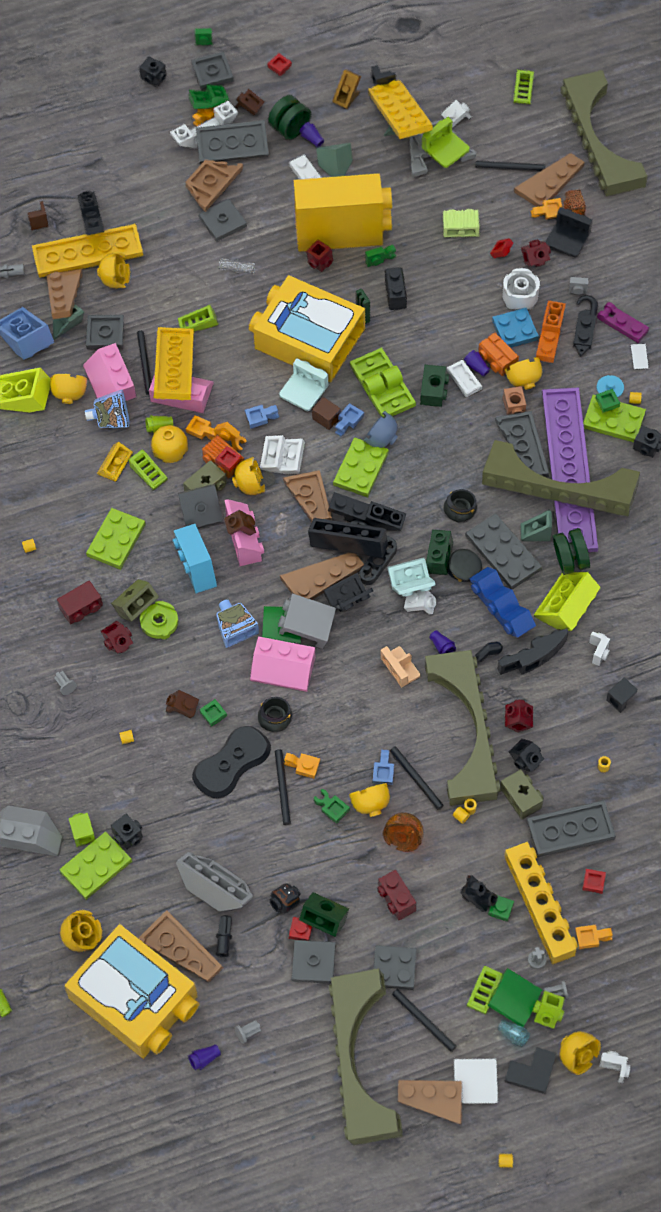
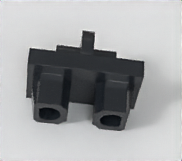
[460,875,498,912]

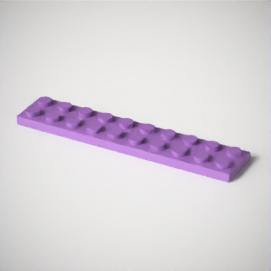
[542,388,598,552]

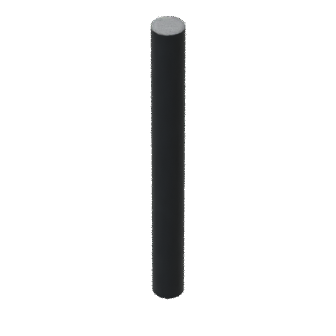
[475,161,546,171]
[137,330,151,395]
[390,746,444,810]
[275,749,291,825]
[392,989,457,1052]

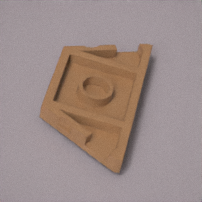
[186,160,243,212]

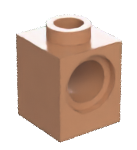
[503,386,526,415]

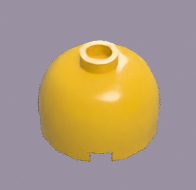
[97,252,130,288]
[505,357,542,390]
[50,374,87,404]
[151,425,188,463]
[232,457,265,496]
[349,783,390,817]
[60,910,102,952]
[560,1031,601,1075]

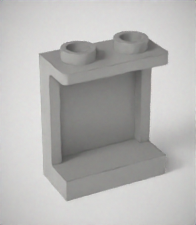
[278,593,336,649]

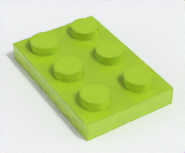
[583,395,646,442]
[333,437,389,498]
[86,508,146,570]
[59,831,132,900]

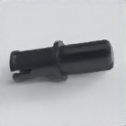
[216,915,232,957]

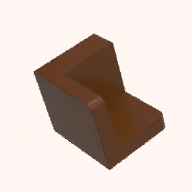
[27,201,49,230]
[312,397,341,430]

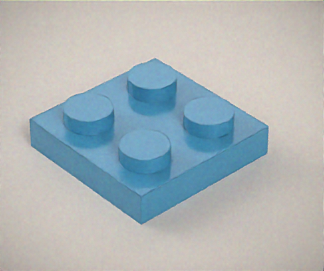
[492,308,539,348]

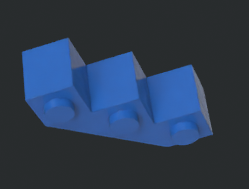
[469,567,536,638]

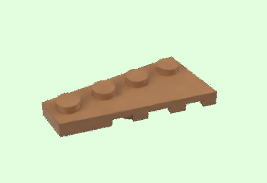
[514,153,584,207]
[46,269,83,319]
[280,553,364,600]
[138,910,223,982]

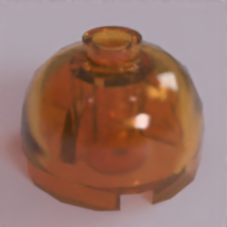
[383,812,424,852]

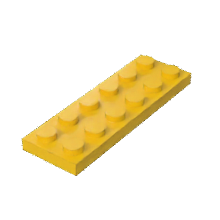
[368,80,433,139]
[32,224,143,278]
[154,327,194,400]

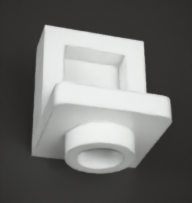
[441,100,472,128]
[404,590,436,615]
[589,632,610,666]
[600,1051,630,1083]

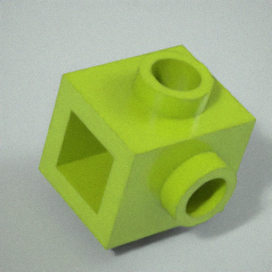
[533,991,564,1029]

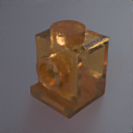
[563,189,586,216]

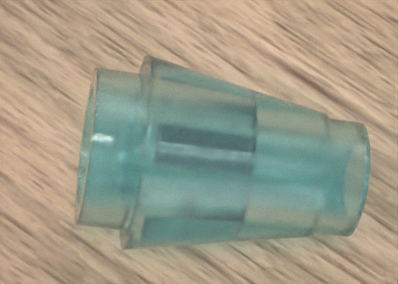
[498,1019,530,1047]

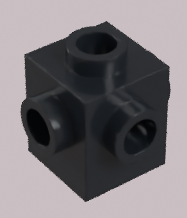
[139,56,167,87]
[633,425,661,458]
[509,739,544,772]
[111,813,143,850]

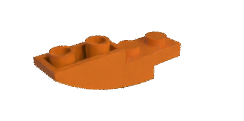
[536,301,566,363]

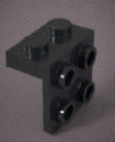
[545,207,593,257]
[323,573,373,612]

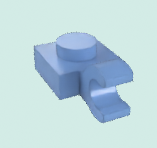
[335,403,364,437]
[245,405,279,428]
[373,750,394,785]

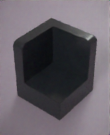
[371,65,396,86]
[606,678,638,713]

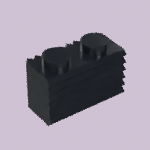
[385,267,407,310]

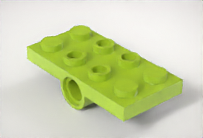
[350,348,416,418]

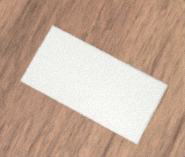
[631,344,648,369]

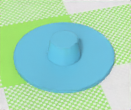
[597,375,624,398]

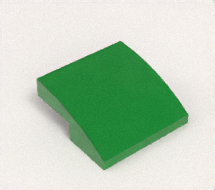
[188,85,229,109]
[262,606,301,644]
[487,968,542,1028]

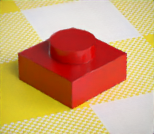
[267,53,292,76]
[490,238,513,258]
[215,446,242,472]
[582,869,606,894]
[289,917,312,941]

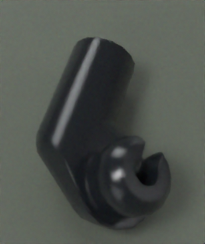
[475,641,503,662]

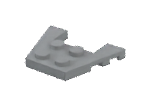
[409,120,476,177]

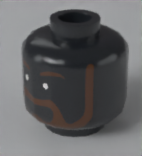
[269,883,301,914]

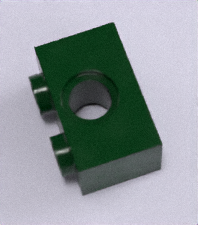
[420,364,449,407]
[426,529,454,575]
[299,892,349,937]

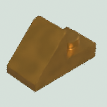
[332,69,361,109]

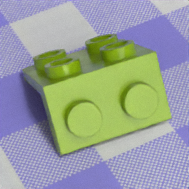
[422,117,470,168]

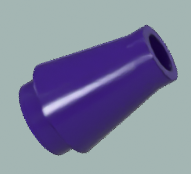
[300,122,324,148]
[464,350,490,377]
[429,630,456,654]
[188,1044,221,1070]

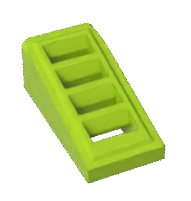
[513,70,534,104]
[177,305,219,331]
[129,449,168,490]
[467,966,503,1015]

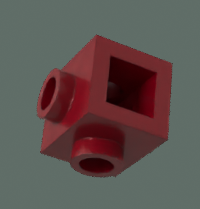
[521,239,551,267]
[306,240,334,272]
[101,621,133,654]
[505,699,533,733]

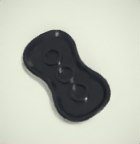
[192,726,271,798]

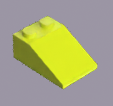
[0,368,51,413]

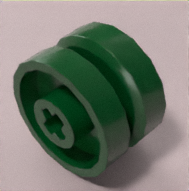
[268,95,311,140]
[552,528,590,575]

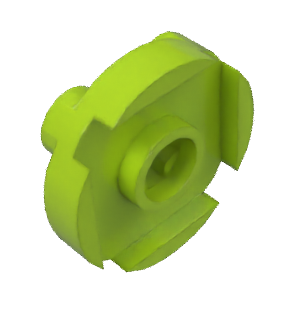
[140,601,179,639]

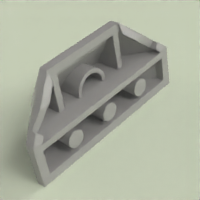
[0,805,63,857]
[176,852,253,911]

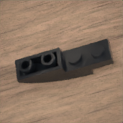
[77,191,104,235]
[328,492,407,531]
[497,628,568,675]

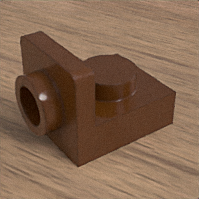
[235,89,265,116]

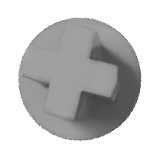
[54,671,77,695]
[528,947,547,969]
[544,980,569,999]
[235,1020,261,1044]

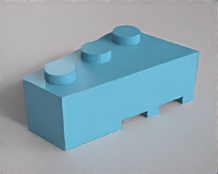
[172,524,217,593]

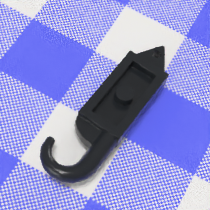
[573,295,598,357]

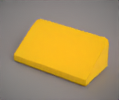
[97,442,133,482]

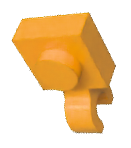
[193,106,217,126]
[531,198,562,220]
[186,415,219,440]
[214,422,247,451]
[284,753,320,779]
[575,925,613,950]

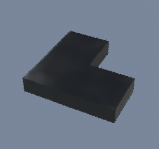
[505,1047,557,1094]

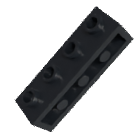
[308,518,388,558]

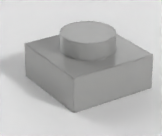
[569,277,588,295]

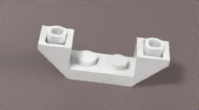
[170,101,238,149]

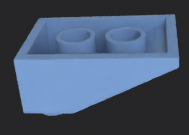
[0,307,54,360]

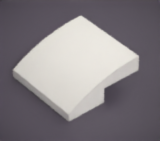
[260,435,305,474]
[454,1059,498,1103]

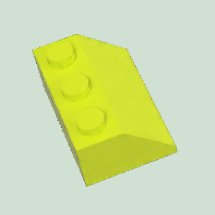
[534,572,601,631]

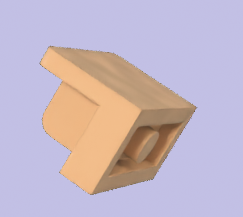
[381,646,420,688]

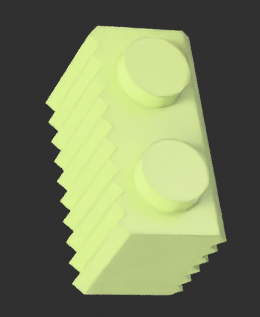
[443,209,479,237]

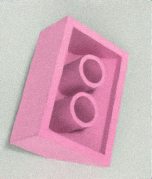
[83,343,136,401]
[149,375,213,413]
[224,499,264,566]
[250,636,316,692]

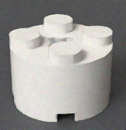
[503,268,540,310]

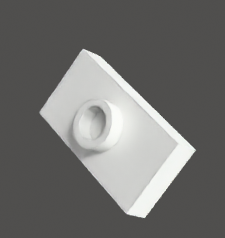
[447,360,482,397]

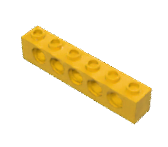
[504,842,578,965]

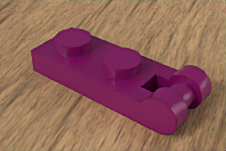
[597,302,649,343]

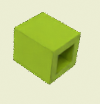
[68,813,95,847]

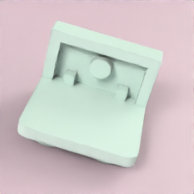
[279,358,328,411]
[387,557,436,596]

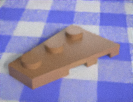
[283,470,332,522]
[398,1080,462,1125]

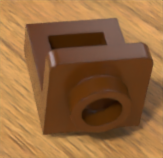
[224,510,256,536]
[166,690,199,718]

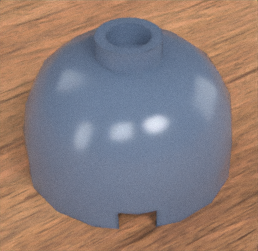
[363,411,398,448]

